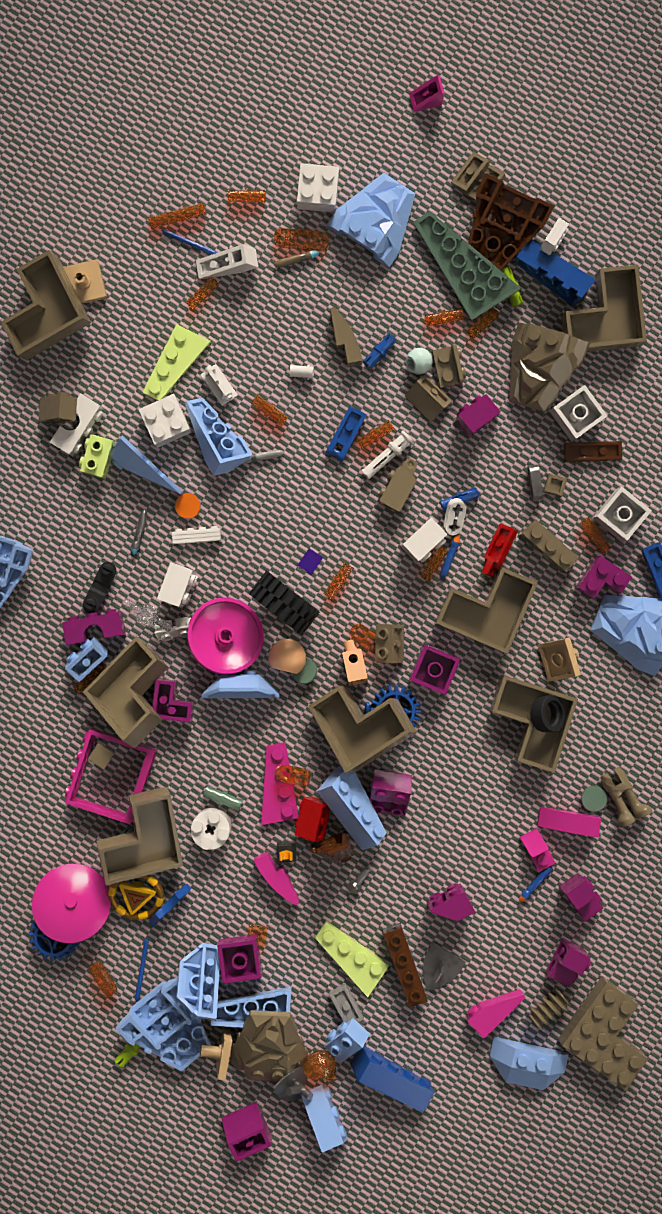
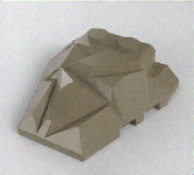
[509,323,590,413]
[231,1010,308,1082]

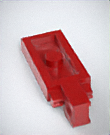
[482,524,518,578]

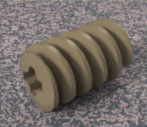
[529,988,572,1031]

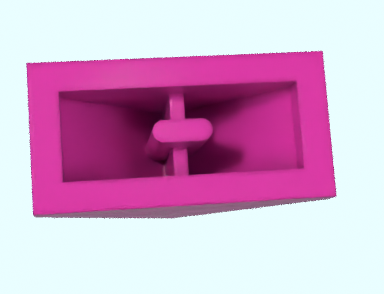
[409,75,444,112]

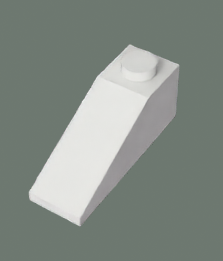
[196,244,258,279]

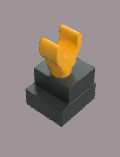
[277,842,297,862]

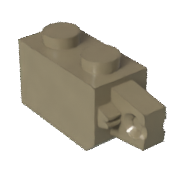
[378,457,418,514]

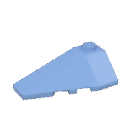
[185,398,253,476]
[110,436,184,495]

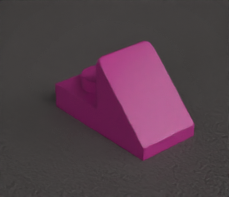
[520,828,555,872]

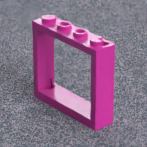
[65,728,158,825]

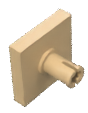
[64,259,107,304]
[538,637,581,682]
[200,1027,232,1080]

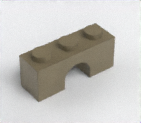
[520,519,579,573]

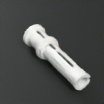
[361,431,414,479]

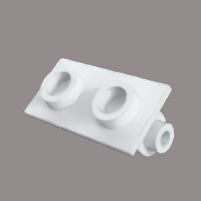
[201,364,238,406]
[154,616,191,641]

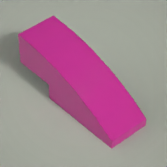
[537,807,601,838]
[254,851,299,905]

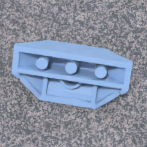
[201,670,280,698]
[176,943,220,1020]
[489,1036,569,1090]

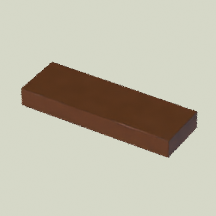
[563,441,622,463]

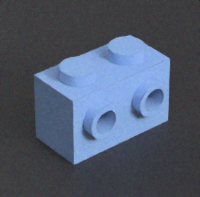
[65,637,108,682]
[324,1018,370,1062]

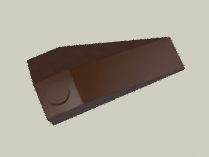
[310,831,354,863]

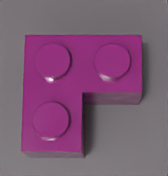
[455,394,501,438]
[575,556,632,599]
[152,678,195,723]
[559,873,604,921]
[545,938,591,987]

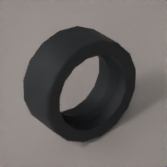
[530,695,566,732]

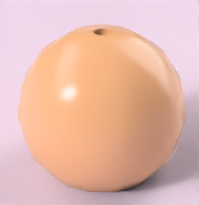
[268,639,306,674]

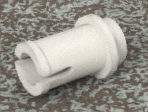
[290,364,314,380]

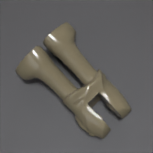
[601,767,652,828]

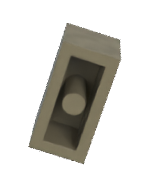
[39,392,77,424]

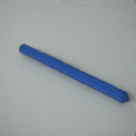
[161,229,218,255]
[135,938,149,1002]

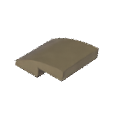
[451,151,506,202]

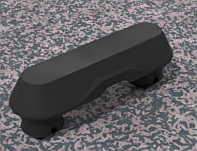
[83,562,117,613]

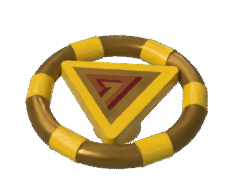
[108,875,165,920]

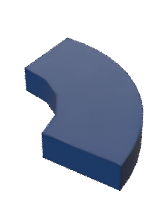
[149,884,192,927]

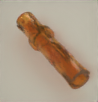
[148,202,207,229]

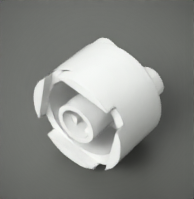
[191,807,231,850]

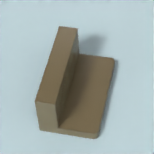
[405,375,452,422]

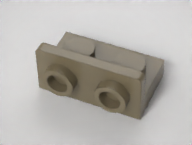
[432,344,466,389]
[375,624,404,663]

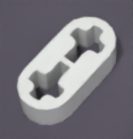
[444,498,466,535]

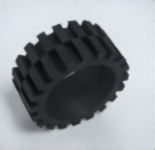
[248,570,320,635]

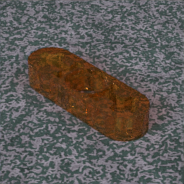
[274,228,329,251]

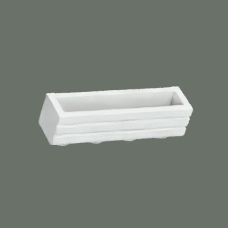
[540,218,569,255]
[172,526,222,544]

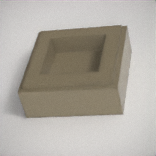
[543,473,567,498]
[88,742,116,769]

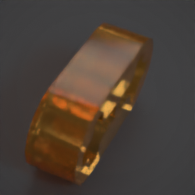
[350,624,376,652]
[275,765,311,786]
[89,961,118,998]

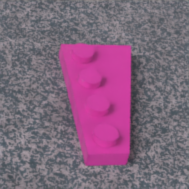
[261,742,299,825]

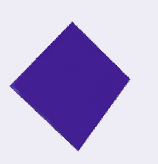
[298,548,323,575]

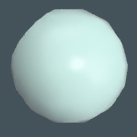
[406,348,433,375]

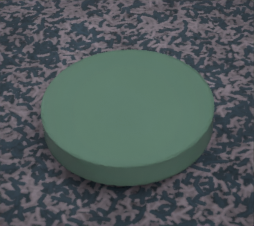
[292,658,318,684]
[581,786,607,812]

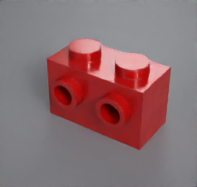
[295,796,330,842]

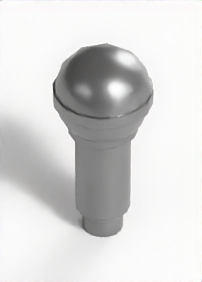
[348,867,371,894]

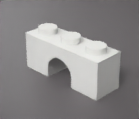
[50,393,103,457]

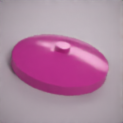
[187,598,264,675]
[32,864,111,944]

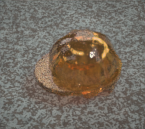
[302,1050,337,1082]

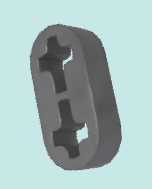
[527,464,543,502]

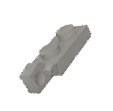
[329,983,365,1027]

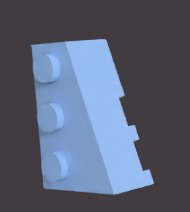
[301,1084,348,1152]

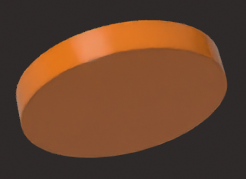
[175,493,201,519]

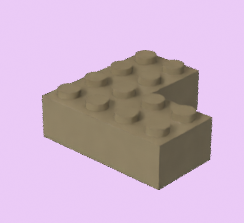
[1,250,91,360]
[561,265,647,352]
[435,567,538,654]
[83,636,169,748]
[489,674,578,773]
[308,686,417,773]
[96,787,183,886]
[558,976,648,1091]

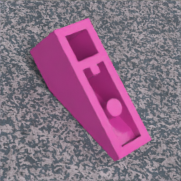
[466,989,526,1038]

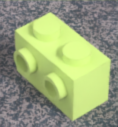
[79,434,116,480]

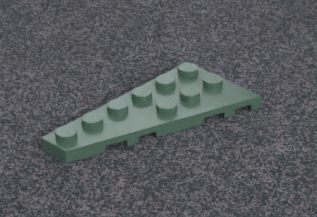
[414,211,522,321]

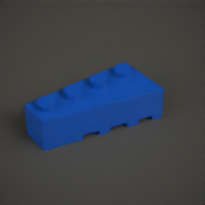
[514,240,596,308]
[350,1045,435,1112]

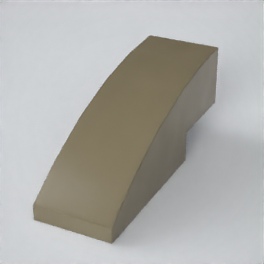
[330,307,363,367]

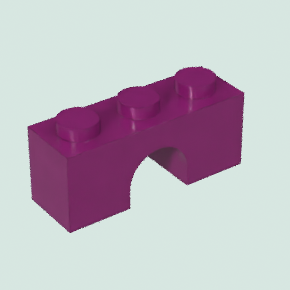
[62,609,126,645]

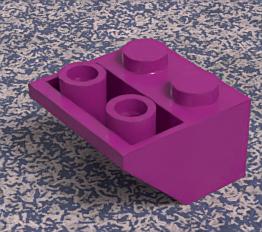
[369,769,412,816]
[427,883,475,921]
[221,1101,272,1162]

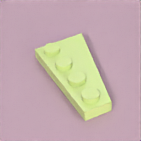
[143,324,211,401]
[315,921,389,997]

